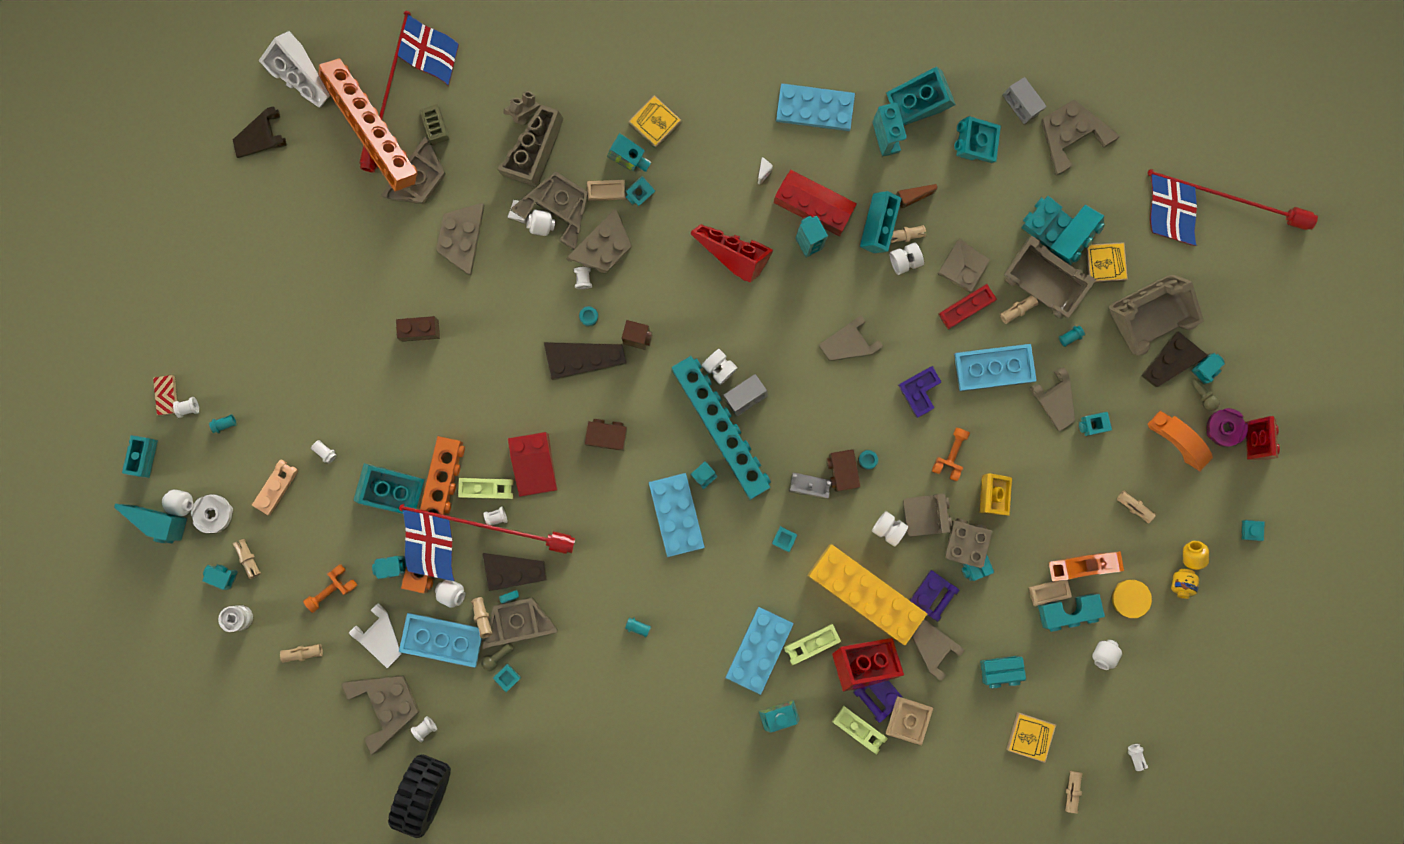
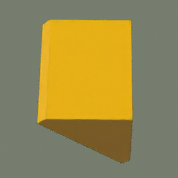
[979,473,1012,516]

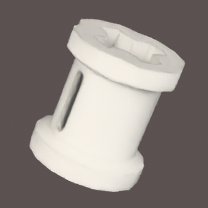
[574,267,592,289]
[173,397,199,418]
[484,506,508,526]
[411,716,437,742]

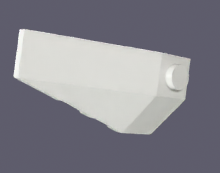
[259,31,330,108]

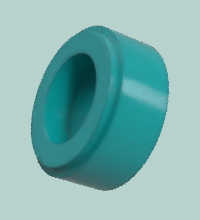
[579,306,599,326]
[858,450,878,470]
[499,590,519,604]

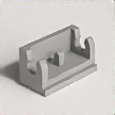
[1002,77,1047,124]
[724,374,768,417]
[789,473,831,499]

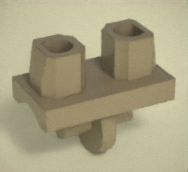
[503,91,540,125]

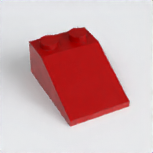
[1245,416,1280,460]
[508,432,557,497]
[832,638,904,692]

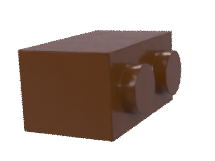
[396,316,440,342]
[621,320,653,350]
[585,419,627,451]
[827,449,860,492]

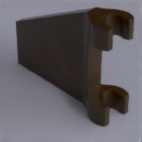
[232,106,287,158]

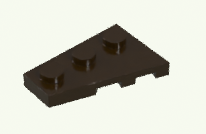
[1141,331,1208,387]
[483,553,547,591]

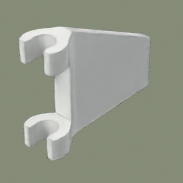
[349,603,402,668]

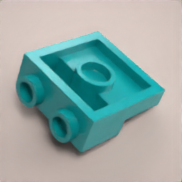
[954,116,1001,163]
[1021,196,1073,250]

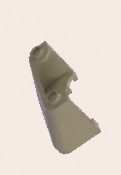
[1004,236,1096,319]
[1109,275,1204,356]

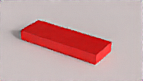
[938,284,997,330]

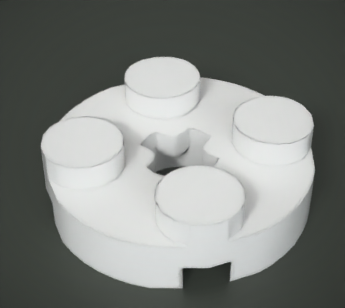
[191,495,233,533]

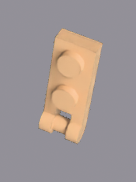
[252,459,298,515]

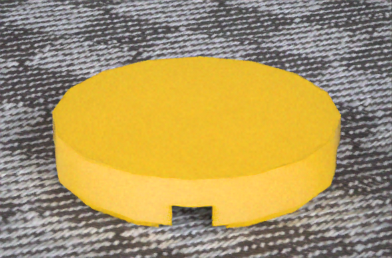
[1111,580,1152,618]

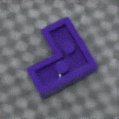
[898,366,942,418]

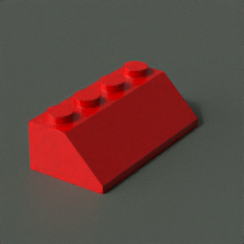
[773,170,857,237]

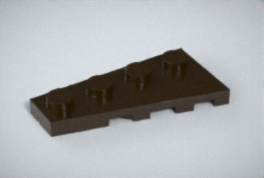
[544,342,626,380]

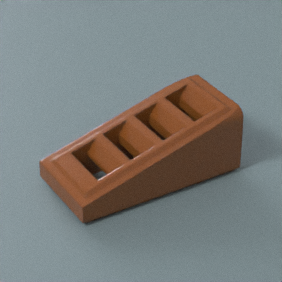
[896,184,938,208]

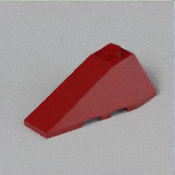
[691,224,773,283]

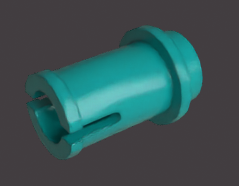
[1059,326,1085,347]
[209,414,237,433]
[625,617,651,637]

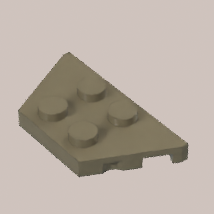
[381,137,446,204]
[436,203,485,275]
[566,209,631,274]
[483,598,558,648]

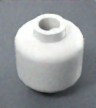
[526,210,555,236]
[162,490,193,516]
[435,580,465,608]
[1092,640,1122,670]

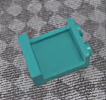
[872,102,907,157]

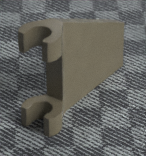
[819,315,883,360]
[1030,367,1075,431]
[912,619,965,681]

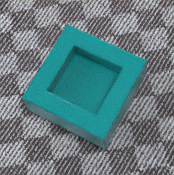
[1242,520,1265,541]
[772,526,797,552]
[493,664,521,692]

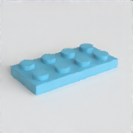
[776,83,855,131]
[954,344,1036,391]
[649,473,705,557]
[725,607,794,695]
[399,613,483,668]

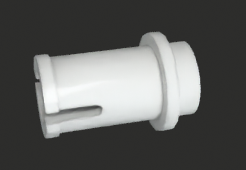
[311,440,337,464]
[1128,744,1148,771]

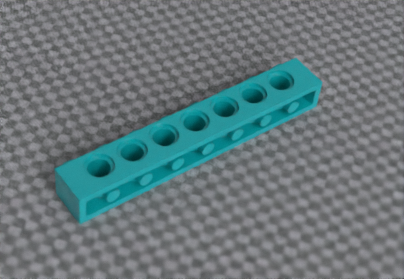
[671,356,771,500]

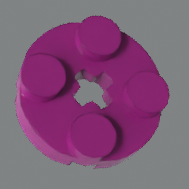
[1206,408,1248,447]

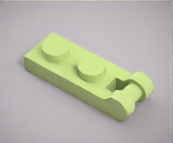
[458,478,514,499]
[783,624,841,665]
[832,705,888,755]

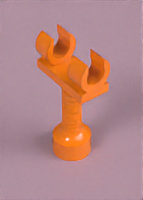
[932,427,970,481]
[303,564,357,613]

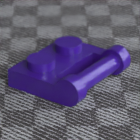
[909,570,960,622]
[853,680,903,723]

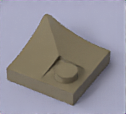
[938,238,990,292]

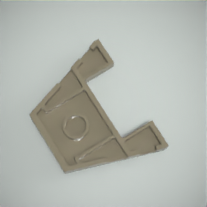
[1041,100,1119,176]
[510,171,588,250]
[341,676,419,754]

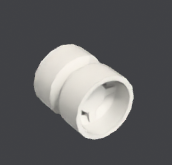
[890,242,924,275]
[702,349,738,385]
[872,511,908,547]
[218,605,253,632]

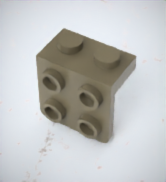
[903,493,952,537]
[945,518,992,568]

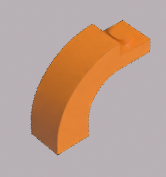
[1147,411,1213,471]
[1049,551,1124,581]

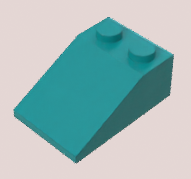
[886,66,956,125]
[354,463,425,514]
[114,503,187,544]

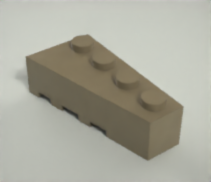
[497,105,564,187]

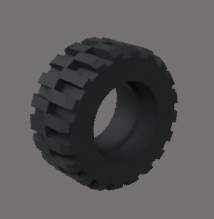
[388,754,451,838]

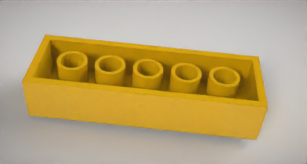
[807,544,927,646]

